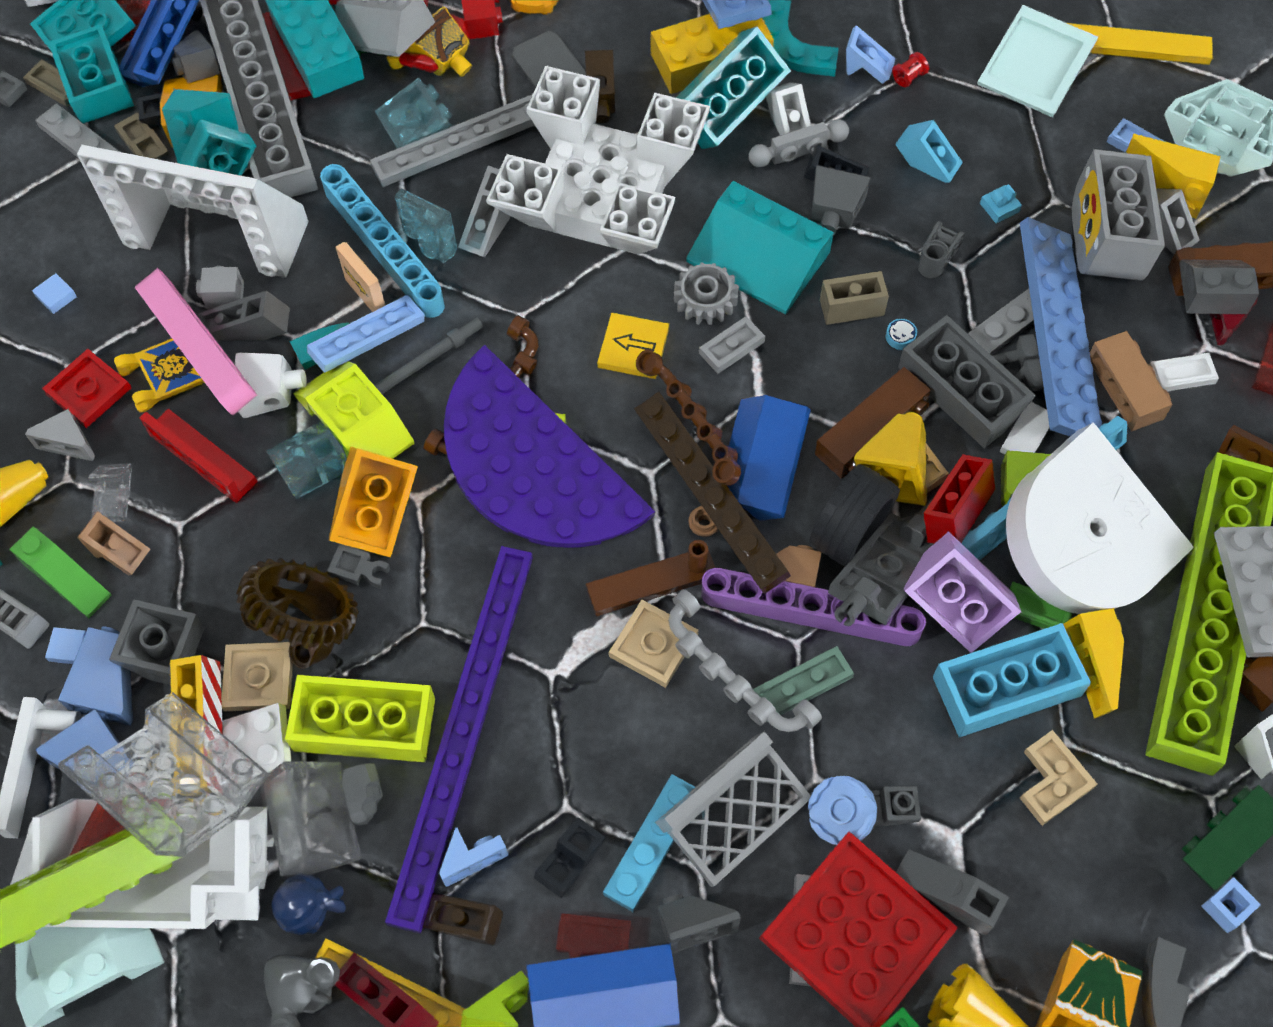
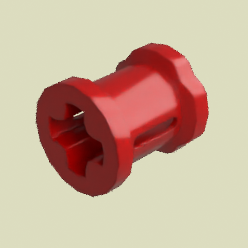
[892,52,929,88]

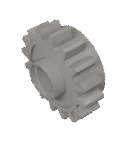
[674,263,739,325]

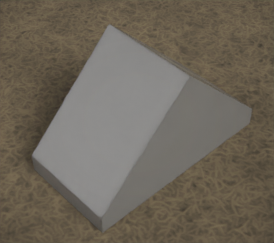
[25,409,95,461]

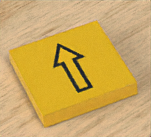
[597,313,669,379]

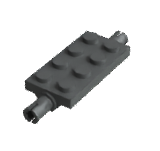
[828,500,934,626]

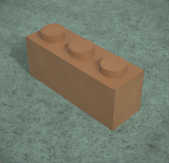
[1090,331,1173,432]

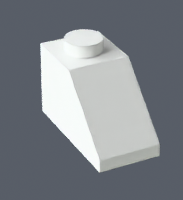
[766,82,811,136]

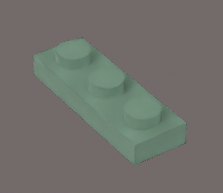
[753,646,854,722]

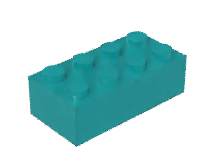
[266,0,365,98]
[676,26,791,149]

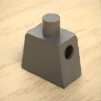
[811,166,870,235]

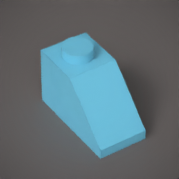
[895,120,963,183]

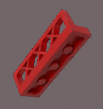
[139,409,258,503]

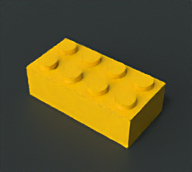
[651,14,774,94]

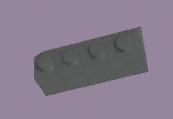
[898,315,1035,449]

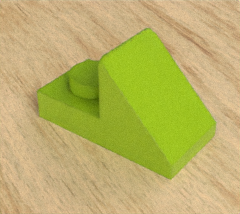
[461,971,529,1027]

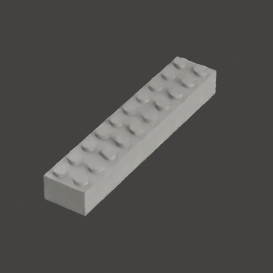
[200,0,319,198]

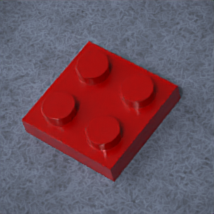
[42,349,131,428]

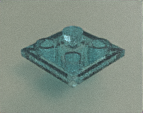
[266,421,347,500]

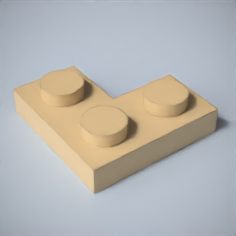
[1020,730,1097,826]

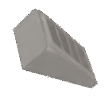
[0,589,49,649]

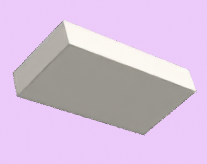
[1149,353,1219,391]
[1000,402,1050,454]

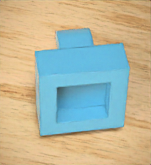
[980,184,1022,224]

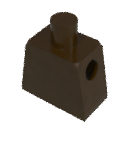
[585,50,615,123]

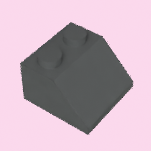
[1179,259,1259,314]
[109,599,205,685]

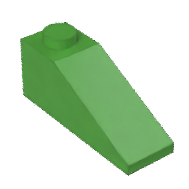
[10,526,112,619]

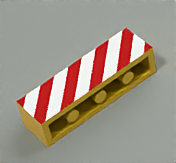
[170,655,225,799]

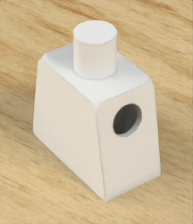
[235,353,307,418]

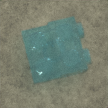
[375,77,453,149]
[395,188,457,263]

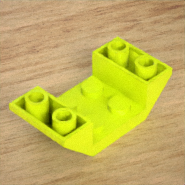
[294,361,415,459]

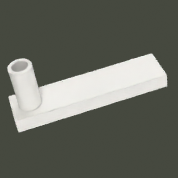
[0,697,82,838]

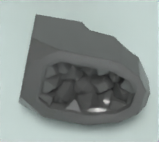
[341,763,383,826]

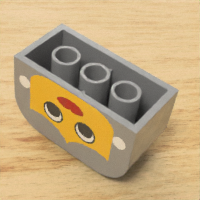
[1072,149,1165,281]

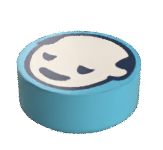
[886,319,917,350]

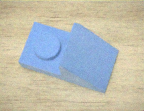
[846,26,896,83]
[439,827,509,887]

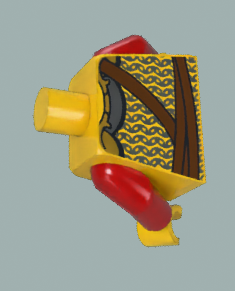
[386,6,472,77]

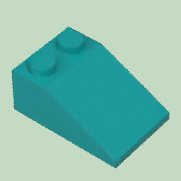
[48,24,134,124]

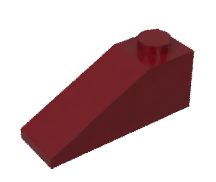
[335,952,440,1027]

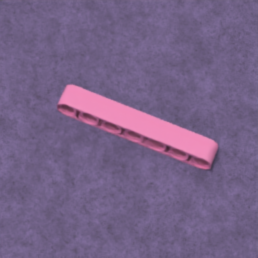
[135,268,257,415]

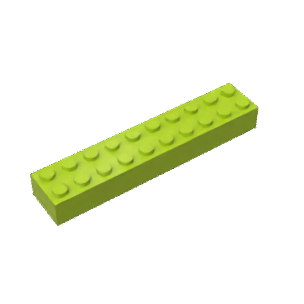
[1145,452,1273,776]

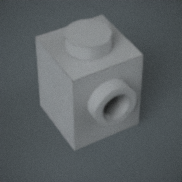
[196,266,244,309]

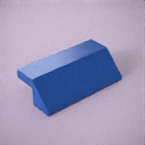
[119,0,199,87]
[727,395,811,521]
[527,944,680,1027]

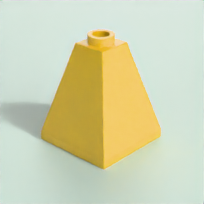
[854,412,927,506]

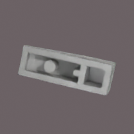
[458,166,511,257]

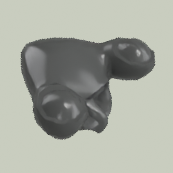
[264,955,341,1027]

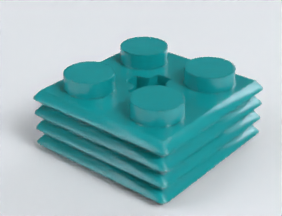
[179,120,257,176]

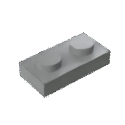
[699,316,765,374]

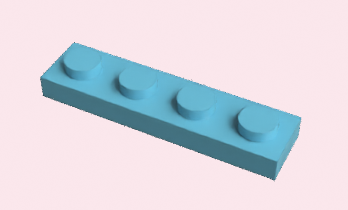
[603,774,695,912]

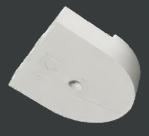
[1006,422,1194,614]

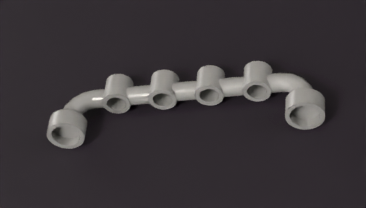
[668,589,822,732]

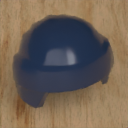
[272,873,346,935]

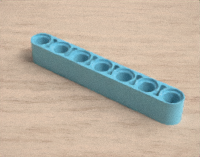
[320,164,445,318]

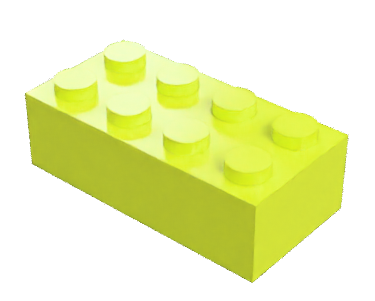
[285,675,435,762]

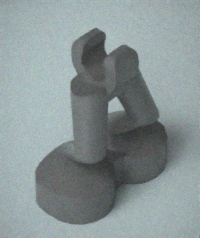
[992,334,1044,392]

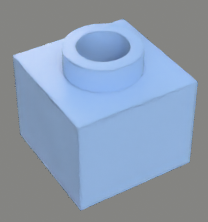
[1201,877,1261,933]

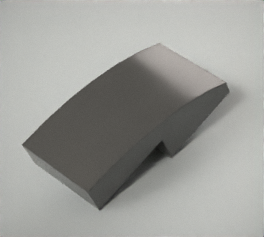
[870,786,921,827]

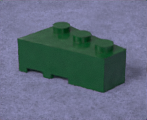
[1180,785,1273,891]

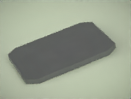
[513,31,586,88]

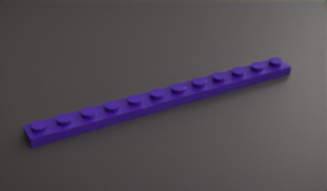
[385,546,533,934]

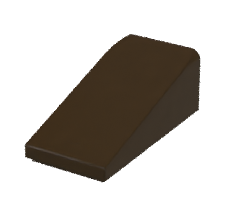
[423,893,503,946]

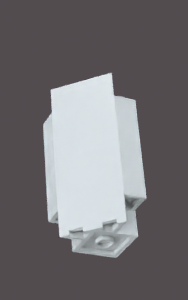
[10,798,275,929]

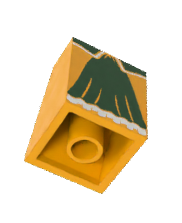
[1036,939,1143,1027]

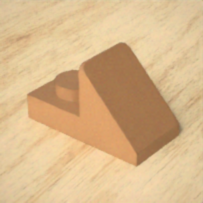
[77,511,150,575]

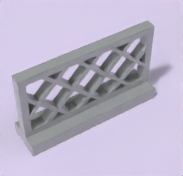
[655,731,811,887]

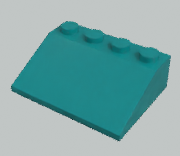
[686,181,834,315]

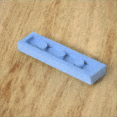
[307,295,425,373]

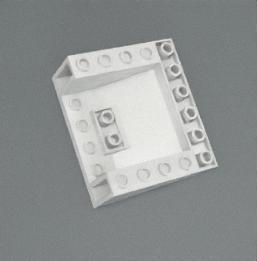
[77,145,308,278]

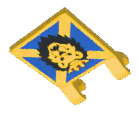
[114,339,205,412]

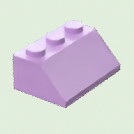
[904,532,1021,653]

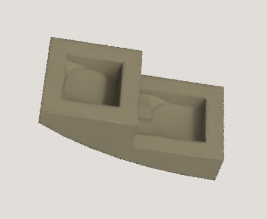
[114,112,169,159]

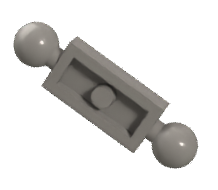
[749,119,849,167]

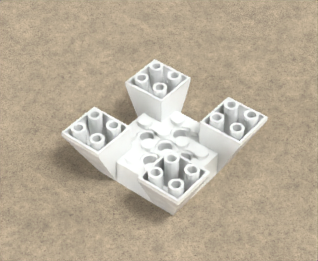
[486,66,710,255]

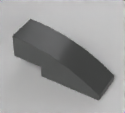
[1142,937,1191,1027]

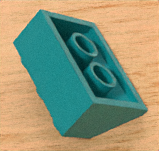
[162,89,248,168]

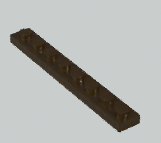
[634,392,791,594]

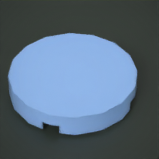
[808,776,877,845]

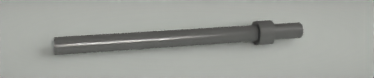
[374,317,483,394]

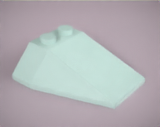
[1164,79,1273,177]
[16,927,165,1027]

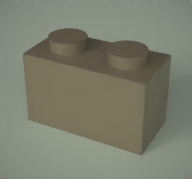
[820,271,889,325]

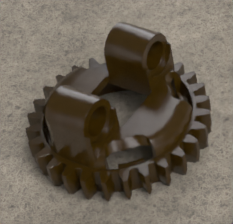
[236,558,359,669]

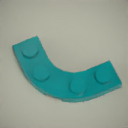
[762,0,839,77]

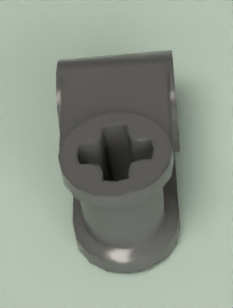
[918,221,965,278]

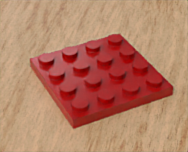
[759,831,958,1027]

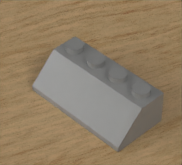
[335,0,435,57]

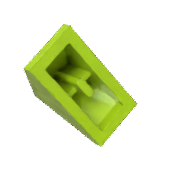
[1001,450,1051,506]

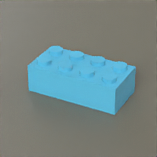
[933,623,1091,737]

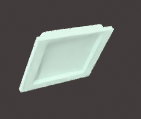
[977,5,1098,117]

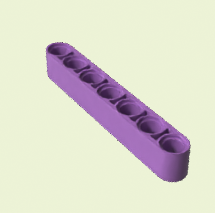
[701,568,926,646]

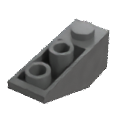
[896,849,1009,936]

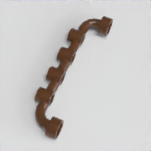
[423,315,538,456]
[636,350,741,485]

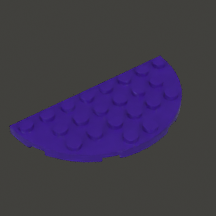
[444,345,655,548]

